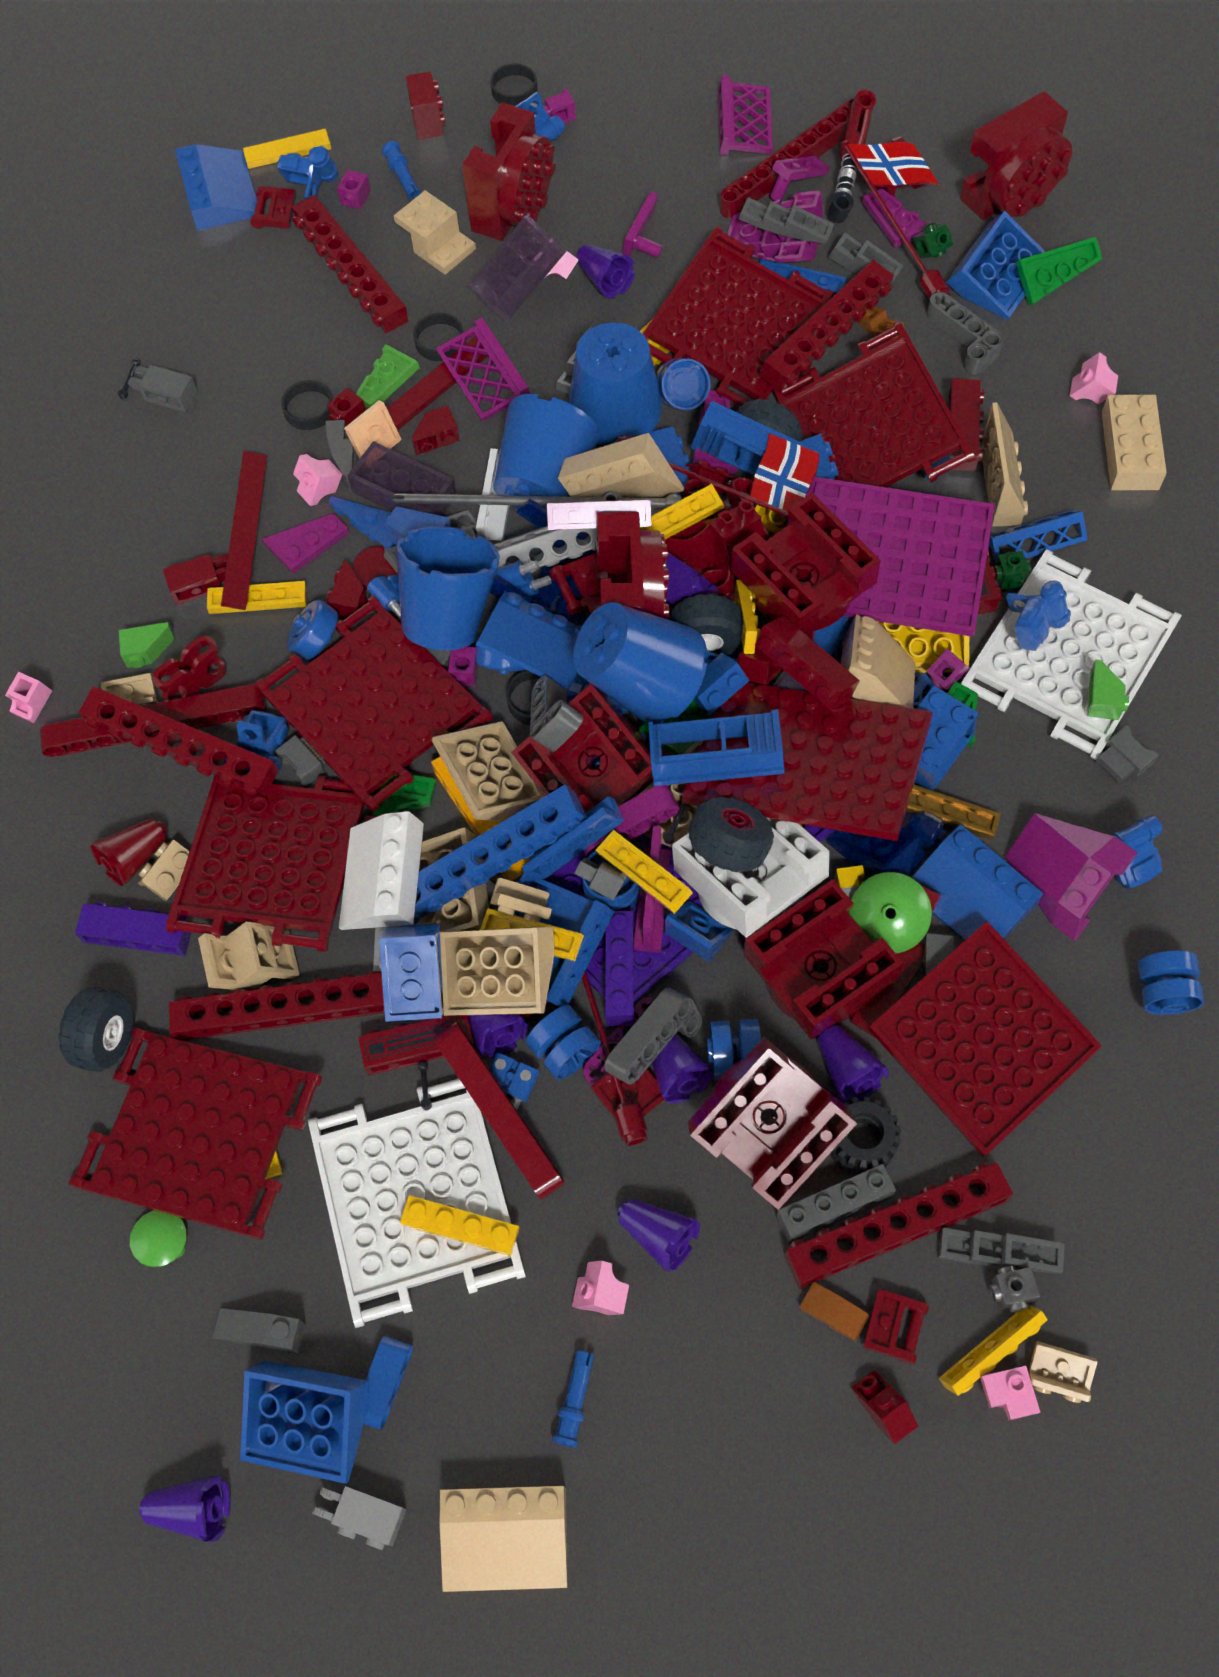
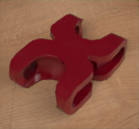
[152,636,227,701]

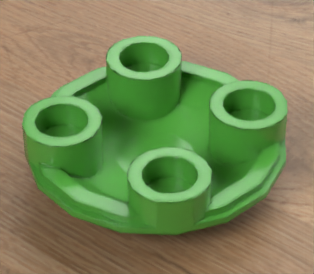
[130,1211,187,1267]

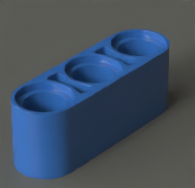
[364,1335,413,1431]

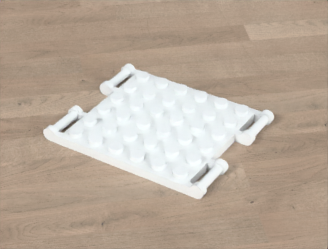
[961,549,1182,760]
[308,1078,526,1328]

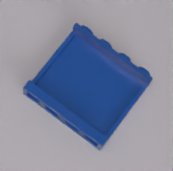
[514,873,614,1008]

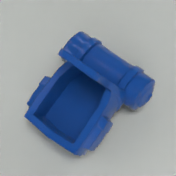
[515,92,565,141]
[277,145,338,199]
[1006,580,1071,651]
[224,710,288,778]
[1112,815,1163,888]

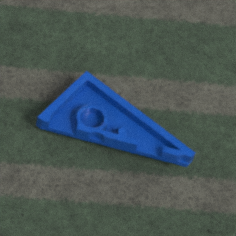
[329,496,396,550]

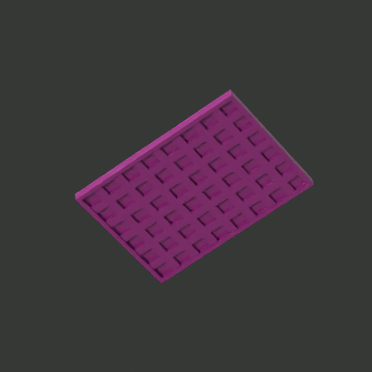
[787,477,995,637]

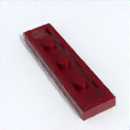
[851,942,924,1037]

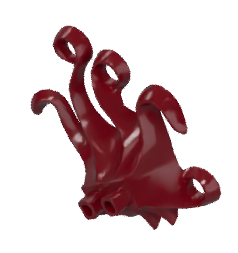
[651,477,771,596]

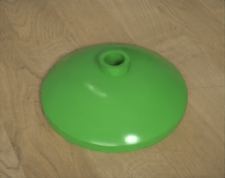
[849,872,932,953]

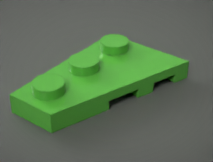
[356,344,420,409]

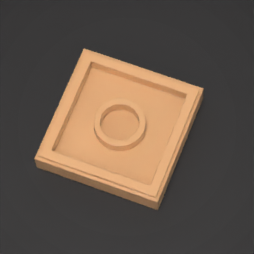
[344,400,402,468]

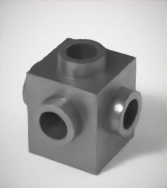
[990,1266,1040,1312]

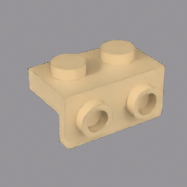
[101,673,158,706]
[138,840,189,901]
[490,878,552,922]
[1028,1341,1097,1403]

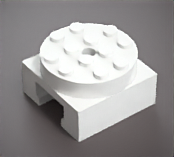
[672,818,829,938]

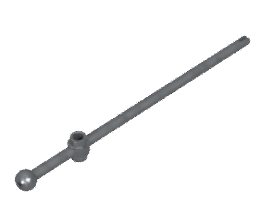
[392,491,682,508]

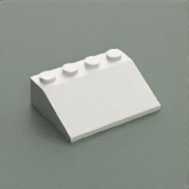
[339,812,424,930]

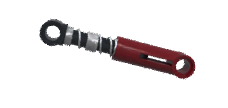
[827,89,876,223]

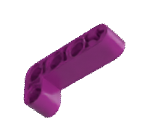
[584,785,679,858]

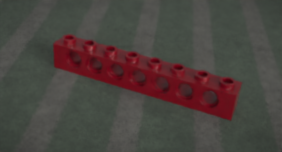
[292,195,409,334]
[759,259,894,392]
[78,686,279,796]
[169,971,385,1041]
[785,1163,1013,1289]

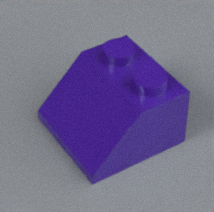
[666,552,719,606]

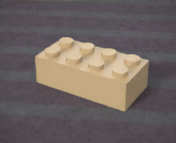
[1102,395,1167,490]

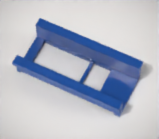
[691,401,817,476]
[649,709,784,786]

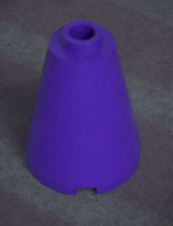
[576,244,635,299]
[468,1014,529,1058]
[817,1025,889,1103]
[652,1034,713,1103]
[617,1198,700,1272]
[139,1476,230,1542]

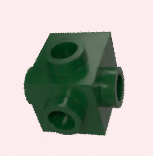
[913,222,954,258]
[993,551,1031,592]

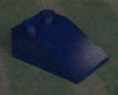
[826,827,926,878]

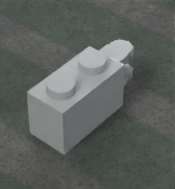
[312,1486,406,1550]

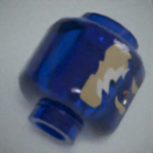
[906,810,947,849]

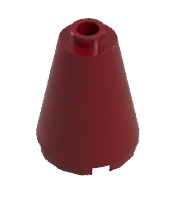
[90,819,167,886]

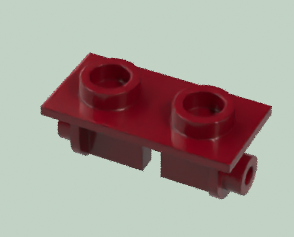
[685,461,737,495]

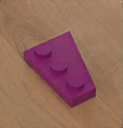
[862,189,930,247]
[262,513,349,574]

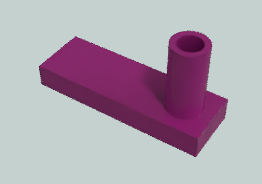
[770,155,830,202]
[622,191,663,258]

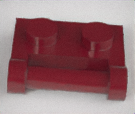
[250,186,296,229]
[863,1289,929,1365]

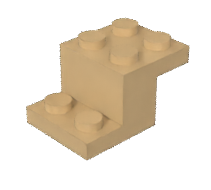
[394,190,476,275]
[198,922,300,991]

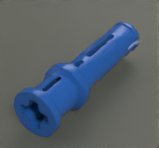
[382,141,421,201]
[552,1351,594,1448]

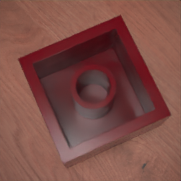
[406,71,446,140]

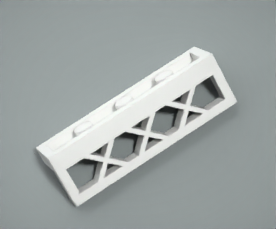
[476,448,510,545]

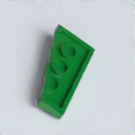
[1016,237,1102,306]

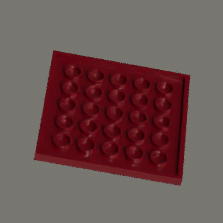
[867,921,1102,1157]

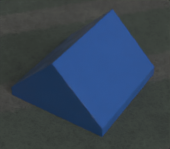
[665,901,734,963]

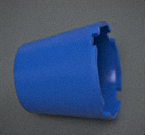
[568,323,662,446]
[493,394,600,516]
[396,526,500,650]
[573,602,707,724]

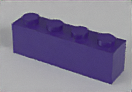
[75,902,191,956]
[605,911,634,1026]

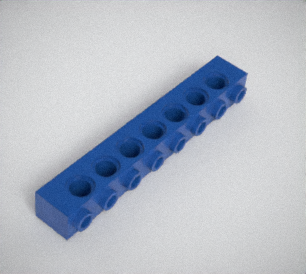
[405,785,587,926]

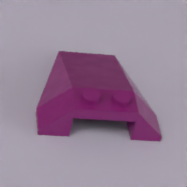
[727,190,823,263]
[1005,813,1138,941]

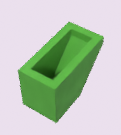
[119,622,175,668]
[1087,659,1129,720]

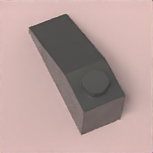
[212,1308,306,1354]

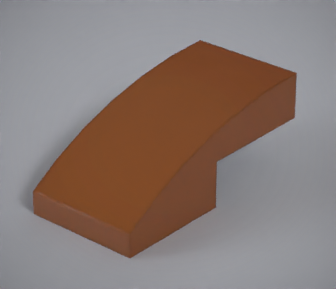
[855,307,905,342]
[799,1282,869,1341]

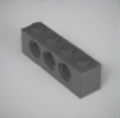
[776,1164,896,1244]

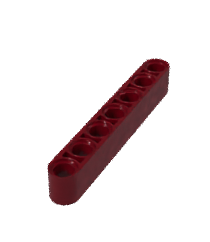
[433,1022,565,1200]

